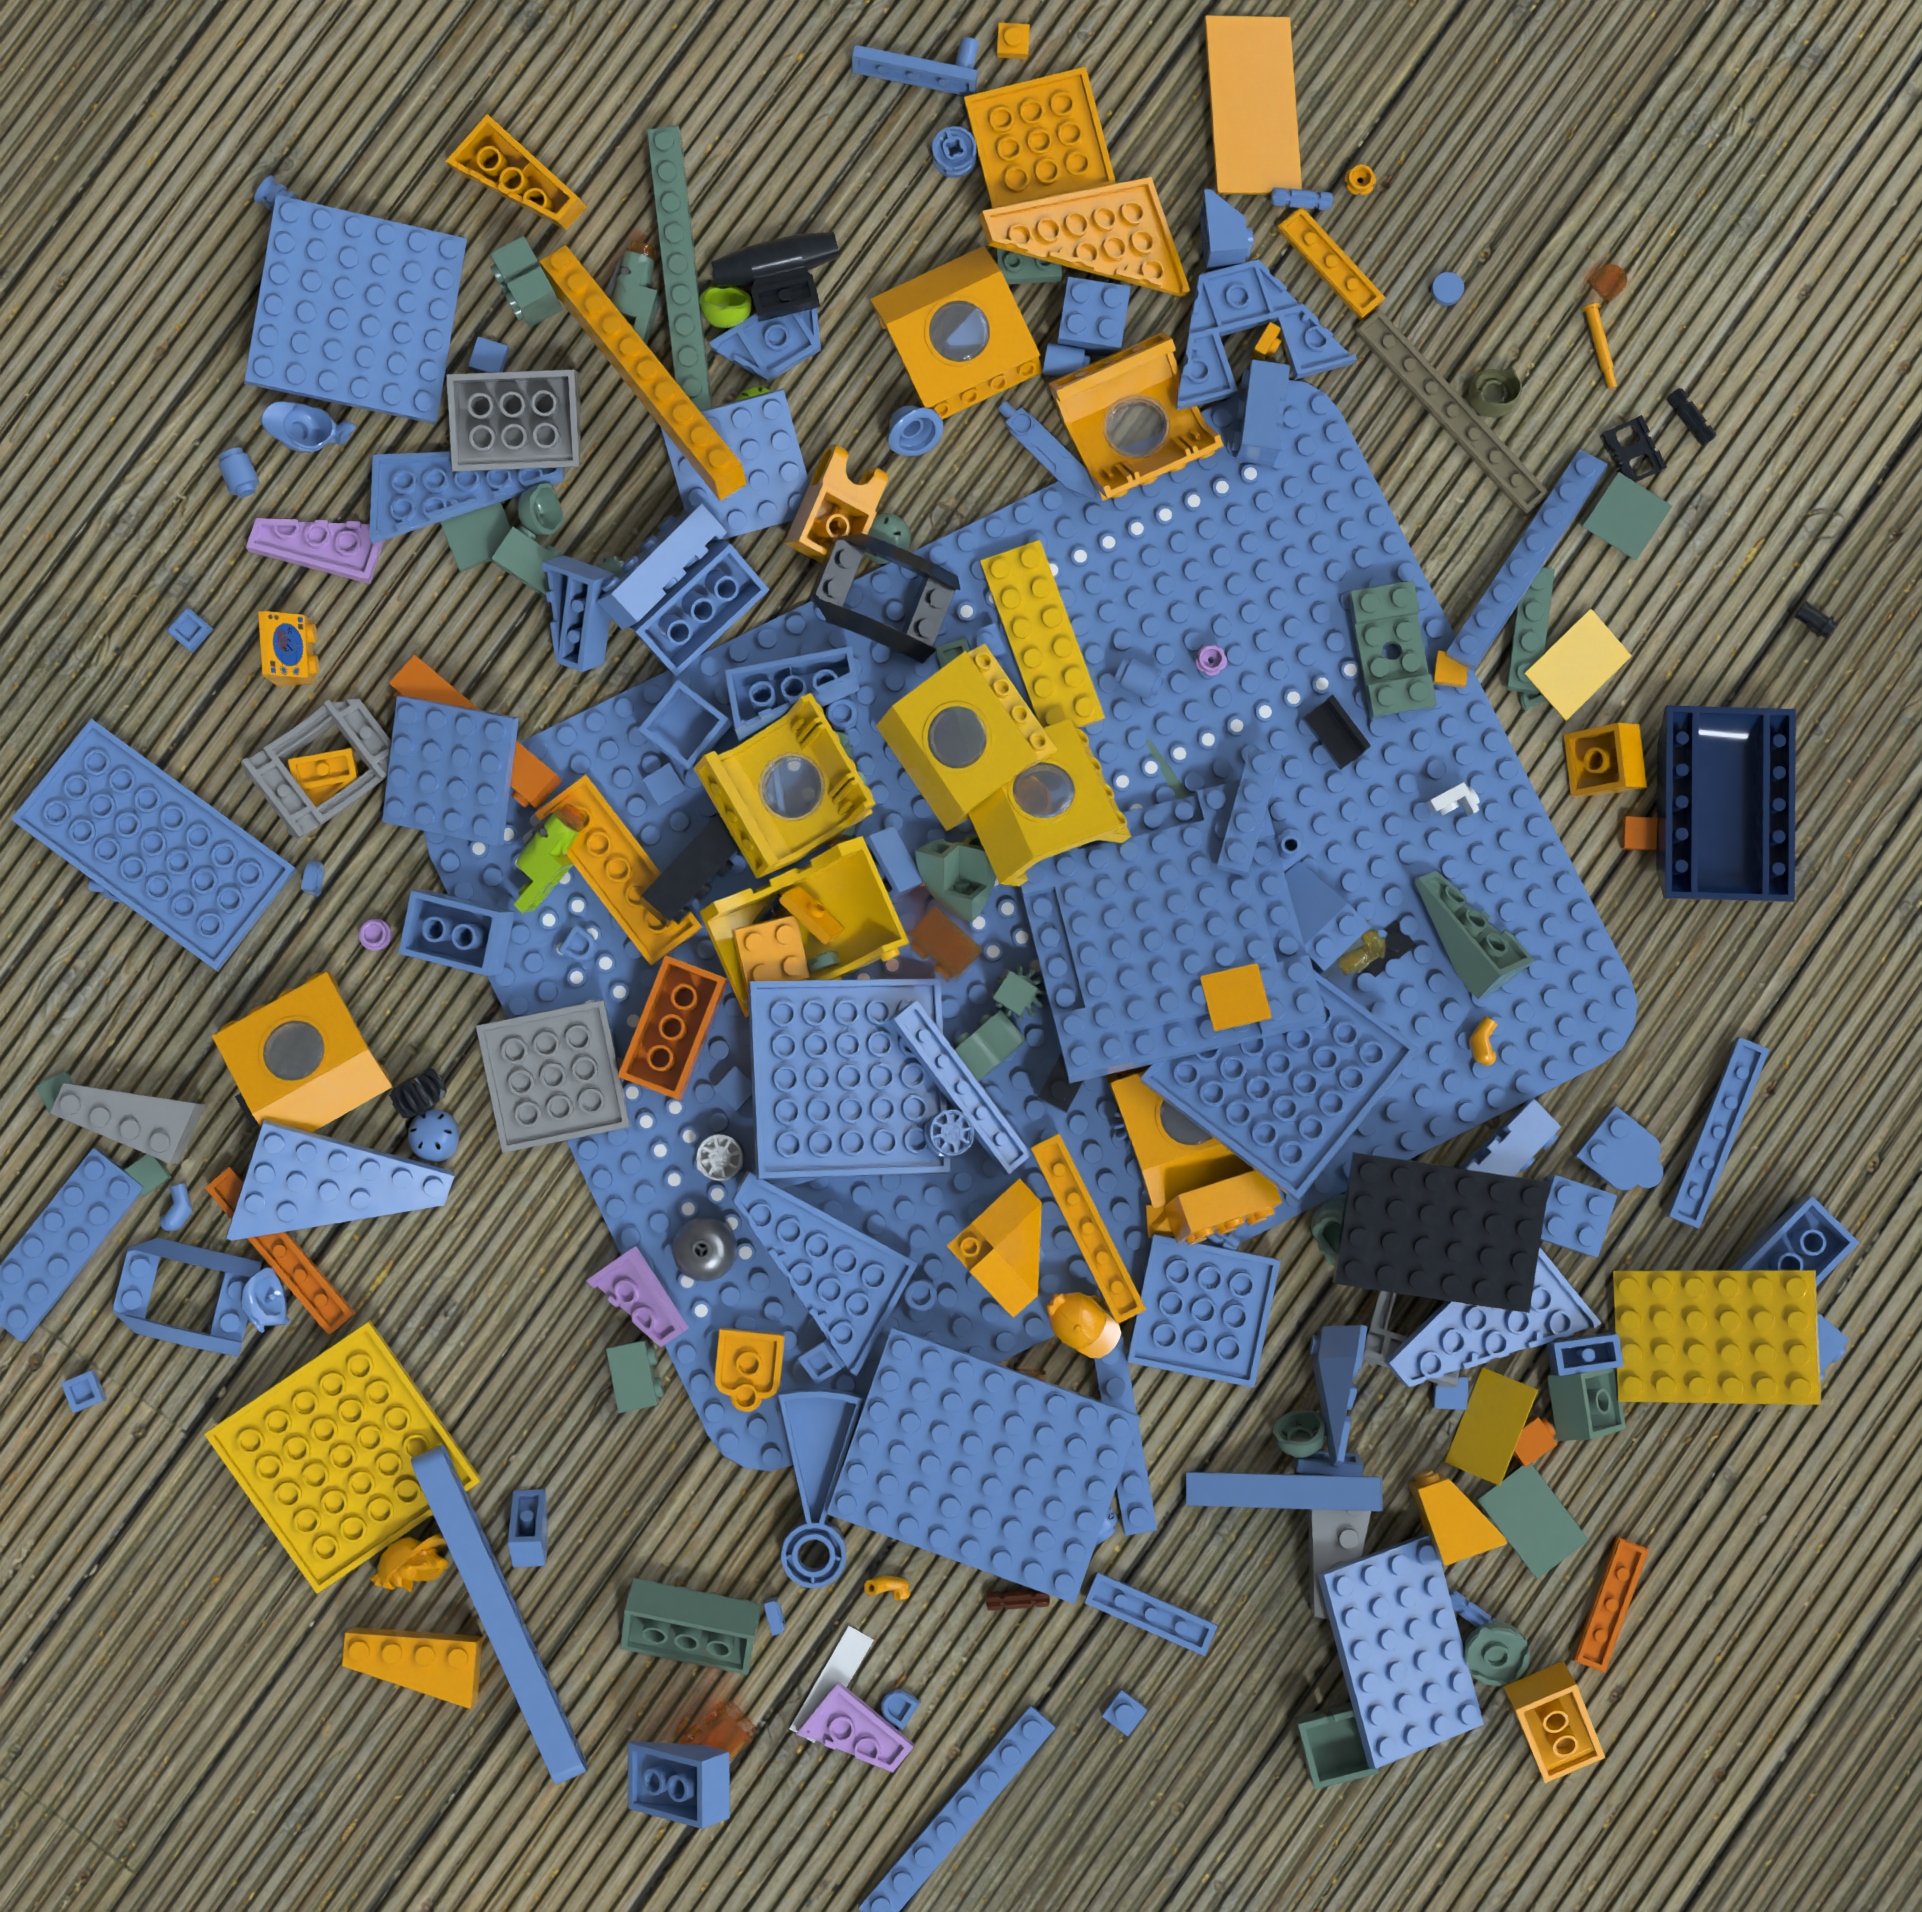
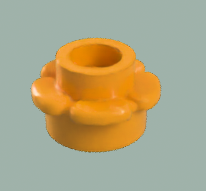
[1345,165,1376,195]

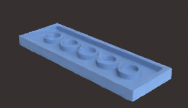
[0,1148,144,1342]

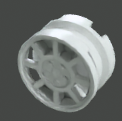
[697,1135,744,1180]

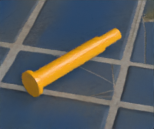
[1581,303,1617,389]

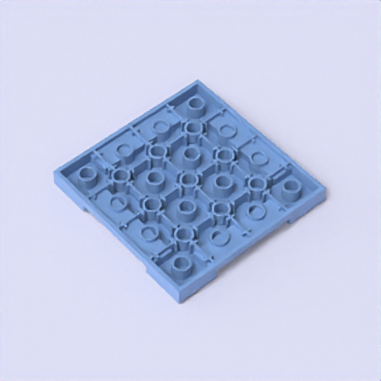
[1020,780,1326,1084]

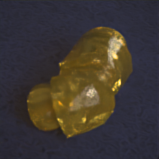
[1337,929,1386,976]

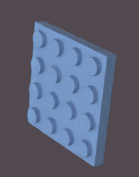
[661,388,809,543]
[382,695,519,846]
[1126,1234,1281,1388]

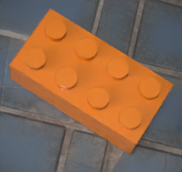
[617,955,729,1101]

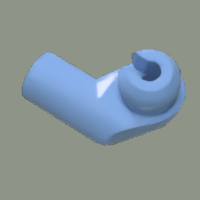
[160,1183,192,1231]

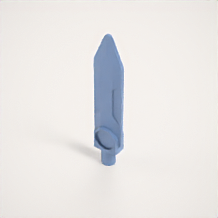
[998,401,1096,499]

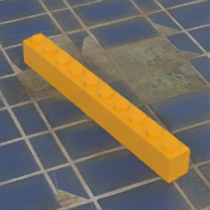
[539,245,747,501]

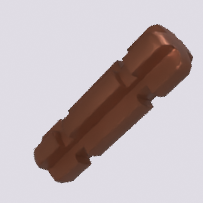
[986,1589,1050,1611]

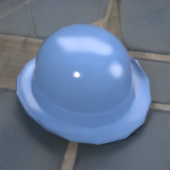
[888,405,943,456]

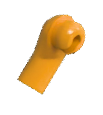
[864,1575,910,1601]

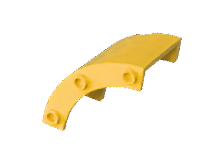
[700,836,909,1018]

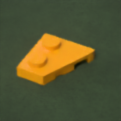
[288,748,359,807]

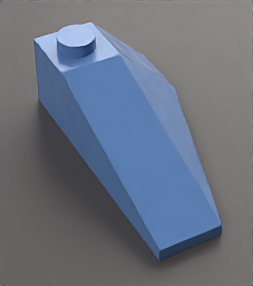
[1309,1325,1367,1468]

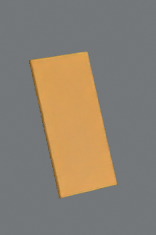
[1204,15,1302,195]

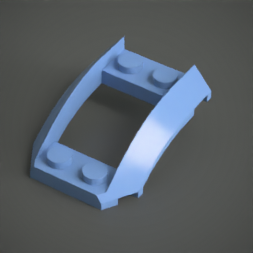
[112,1237,262,1357]

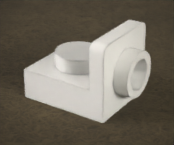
[1425,782,1480,816]

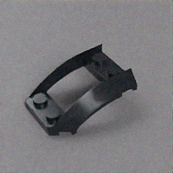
[809,533,961,664]

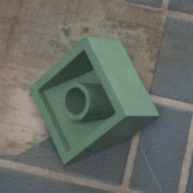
[1547,1368,1626,1441]

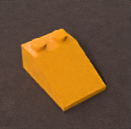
[1503,1661,1605,1783]

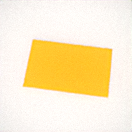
[1524,609,1632,721]
[1445,1367,1538,1486]

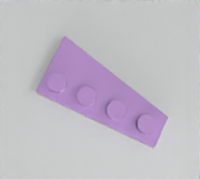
[246,518,385,584]

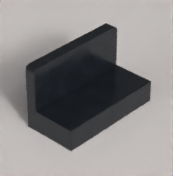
[1302,695,1371,770]

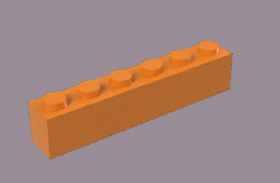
[389,654,562,810]

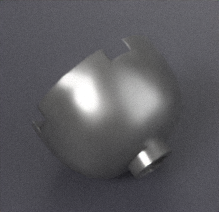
[672,1217,737,1282]

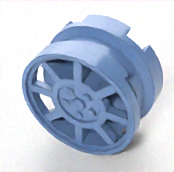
[932,126,976,178]
[923,1110,974,1157]

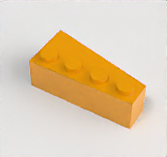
[445,114,587,231]
[342,1627,483,1709]

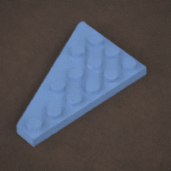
[226,1119,454,1241]
[731,1171,918,1376]
[1384,1248,1601,1387]

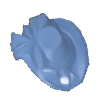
[241,1267,290,1333]

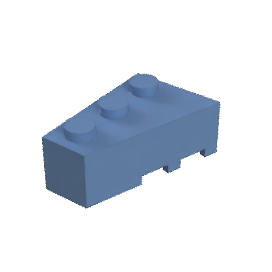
[542,556,616,672]

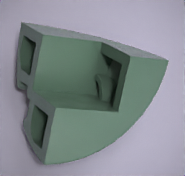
[915,835,997,922]

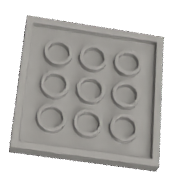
[476,999,631,1153]

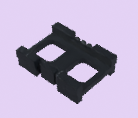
[1600,415,1667,483]

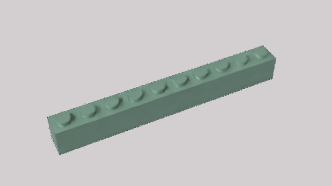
[647,126,713,411]

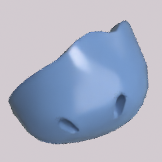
[408,1109,459,1163]

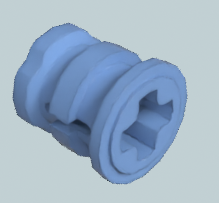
[254,175,297,211]

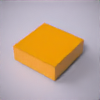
[1433,650,1468,688]

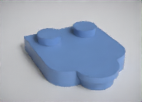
[1574,1106,1663,1190]

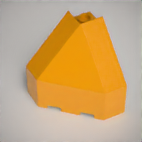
[947,1178,1042,1318]

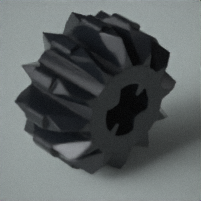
[389,1069,447,1118]

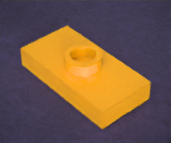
[779,885,845,944]

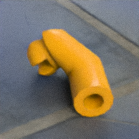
[1469,1016,1498,1066]

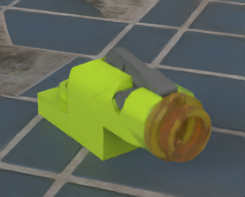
[514,803,586,914]

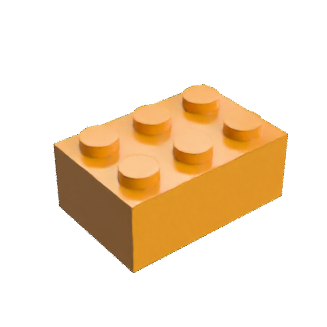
[1164,1170,1282,1245]

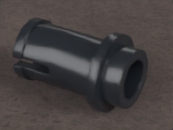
[1794,601,1838,639]

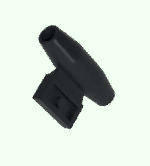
[711,232,840,322]

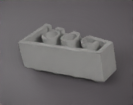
[50,1083,205,1164]
[1307,1509,1371,1620]

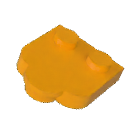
[715,1327,785,1412]

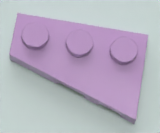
[586,1247,689,1347]
[796,1681,914,1772]

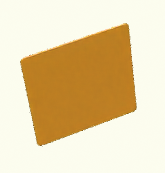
[1200,963,1272,1031]

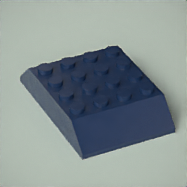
[1656,705,1796,902]

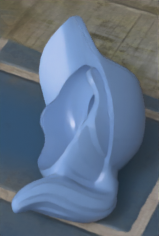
[261,402,356,453]

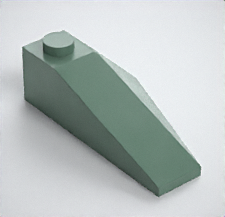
[1415,871,1535,999]

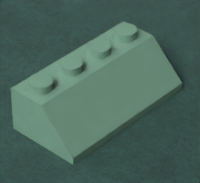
[620,1578,762,1675]

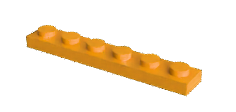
[1031,1133,1146,1324]

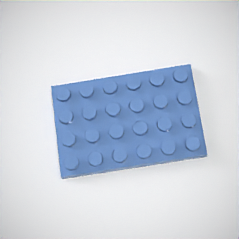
[1318,1533,1484,1769]

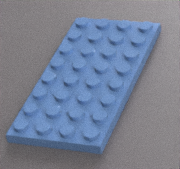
[11,719,297,972]

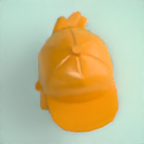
[1046,1292,1121,1358]
[370,1534,449,1592]

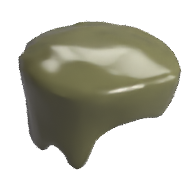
[1468,368,1522,418]

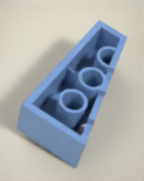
[597,503,727,630]
[725,646,860,743]
[1458,1099,1561,1176]

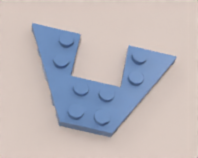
[1175,259,1357,411]

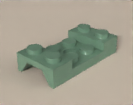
[1348,580,1437,720]

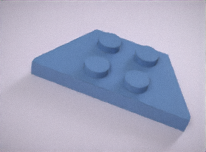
[709,308,821,383]

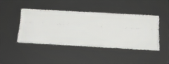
[789,1626,874,1743]

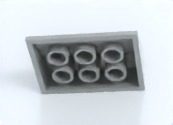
[446,369,581,472]

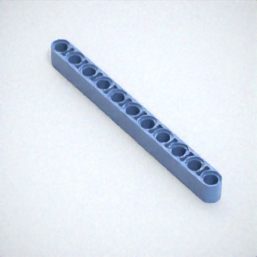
[411,1444,588,1785]

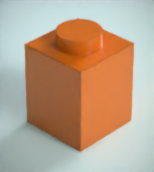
[1513,1415,1558,1467]

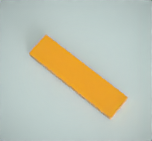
[1277,208,1386,321]

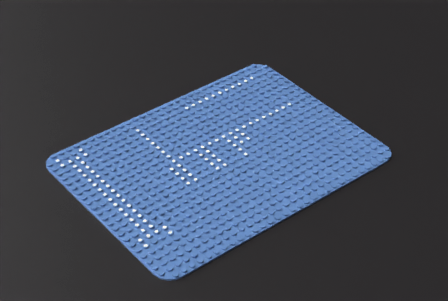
[424,380,1638,1471]

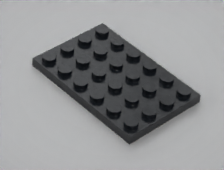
[1332,1152,1550,1313]

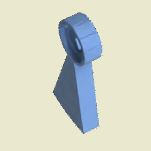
[778,1388,863,1588]

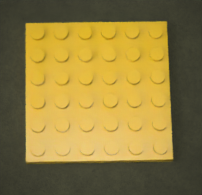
[204,1320,482,1594]

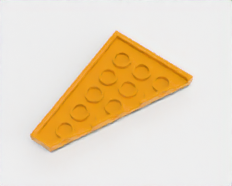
[979,177,1190,297]

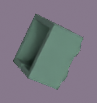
[490,236,562,328]
[1294,1702,1379,1790]

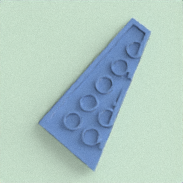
[369,451,564,544]

